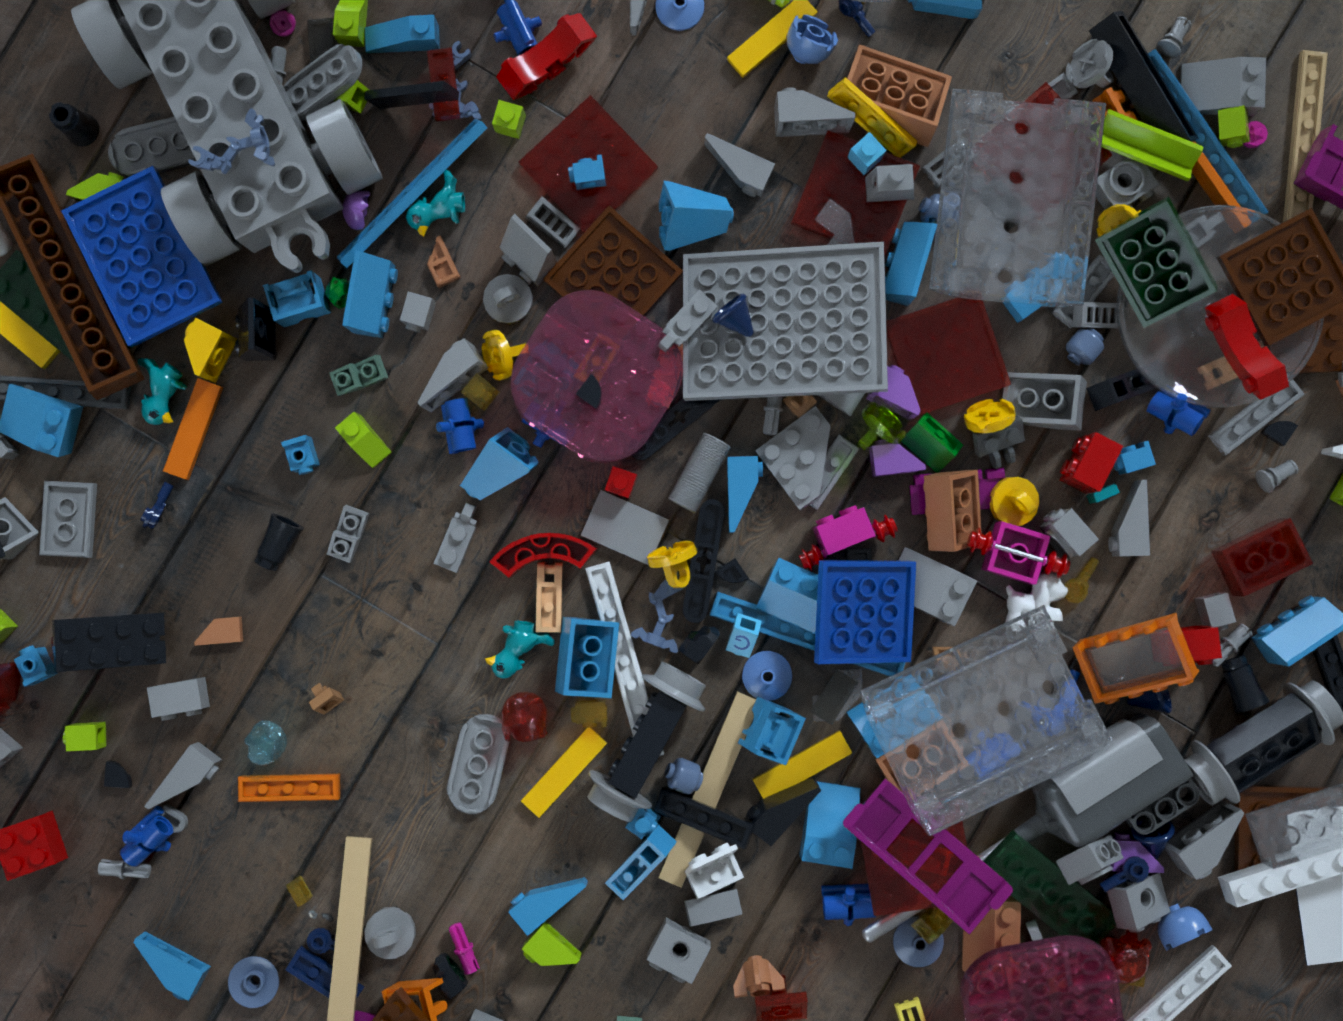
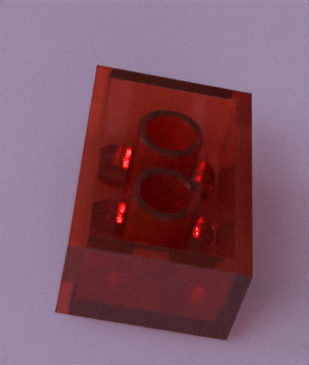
[1211,518,1313,597]

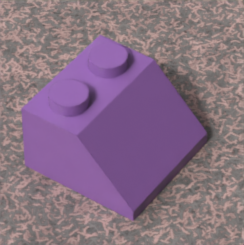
[866,365,921,420]

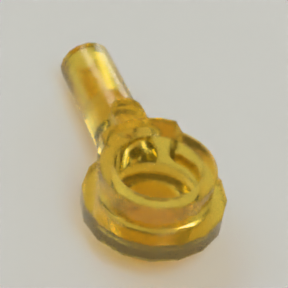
[1064,557,1100,603]

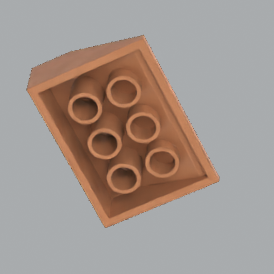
[847,44,952,147]

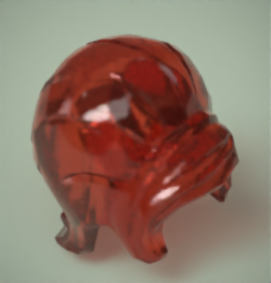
[502,692,548,742]
[1100,929,1152,984]

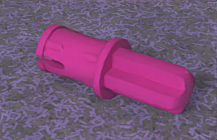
[449,922,480,975]

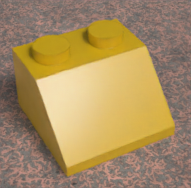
[184,318,237,383]

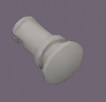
[1156,17,1191,58]
[1255,460,1299,493]

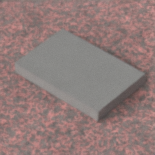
[39,481,97,558]
[581,490,669,565]

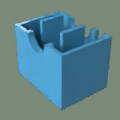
[263,270,331,327]
[738,696,806,765]

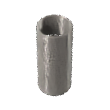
[668,433,731,513]

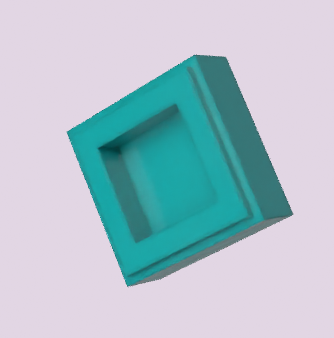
[1086,484,1120,504]

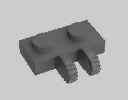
[972,415,1025,469]

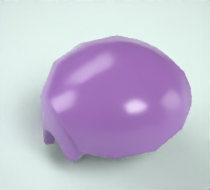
[342,191,370,230]

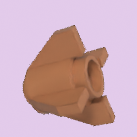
[733,955,786,1002]

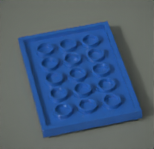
[61,166,223,348]

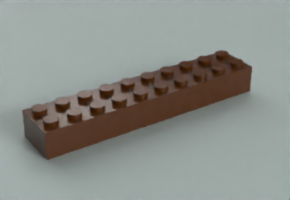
[0,153,145,400]

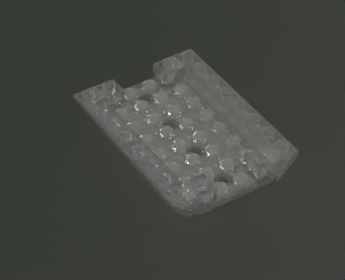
[929,88,1106,307]
[860,605,1114,836]

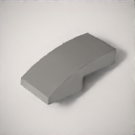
[327,505,370,563]
[684,889,742,926]

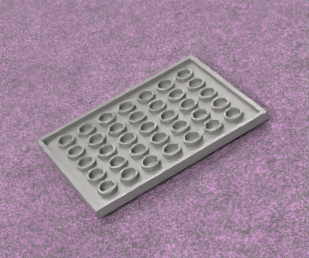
[683,242,888,401]

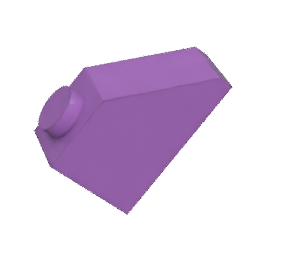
[869,439,926,477]
[1111,832,1164,873]

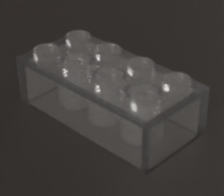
[1245,783,1343,869]

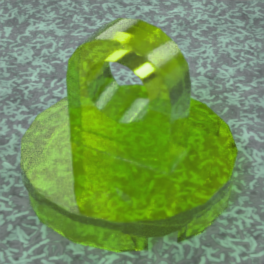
[858,402,906,451]

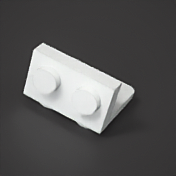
[685,843,744,900]

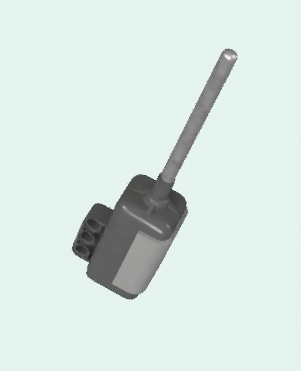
[862,712,1199,943]

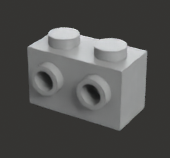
[147,677,210,721]

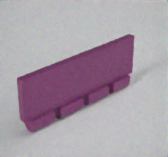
[909,468,1006,515]

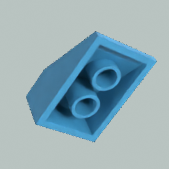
[0,384,83,457]
[799,781,861,869]

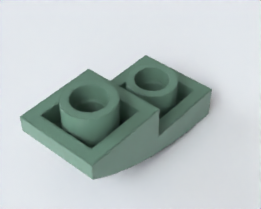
[329,355,388,396]

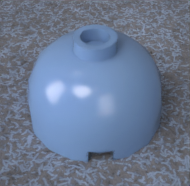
[787,15,838,64]
[1158,903,1213,951]

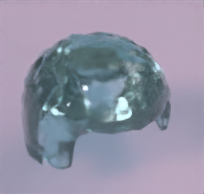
[244,720,287,766]

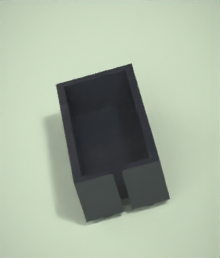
[52,613,166,672]

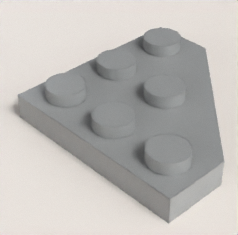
[755,406,831,511]

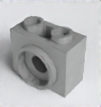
[1088,157,1159,210]
[1040,508,1099,560]
[1056,835,1124,885]
[1107,873,1170,933]
[647,917,711,984]

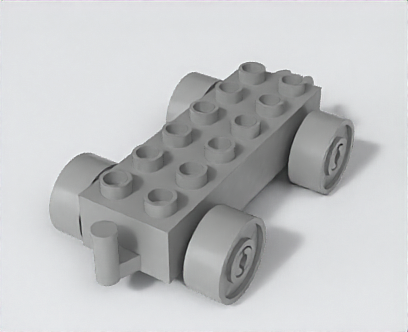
[71,0,383,273]

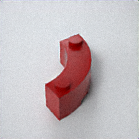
[496,13,597,100]
[1205,294,1289,400]
[489,533,597,578]

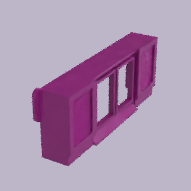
[1293,124,1343,210]
[843,778,1013,935]

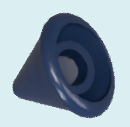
[712,293,754,337]
[1127,672,1172,714]
[1130,816,1175,859]

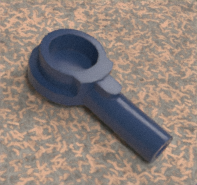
[839,0,876,38]
[140,482,174,529]
[1099,856,1149,893]
[307,928,335,954]

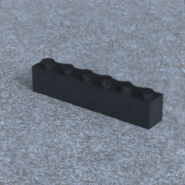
[1089,11,1199,142]

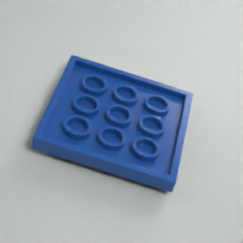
[814,560,916,664]

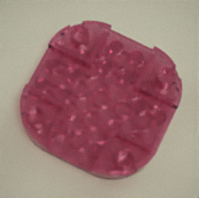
[510,290,683,463]
[960,935,1125,1021]

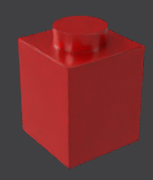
[605,466,638,500]

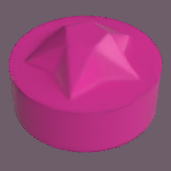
[270,10,296,37]
[1243,121,1268,148]

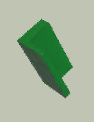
[901,412,963,473]

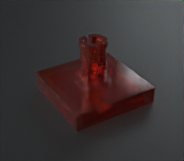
[755,975,808,1021]

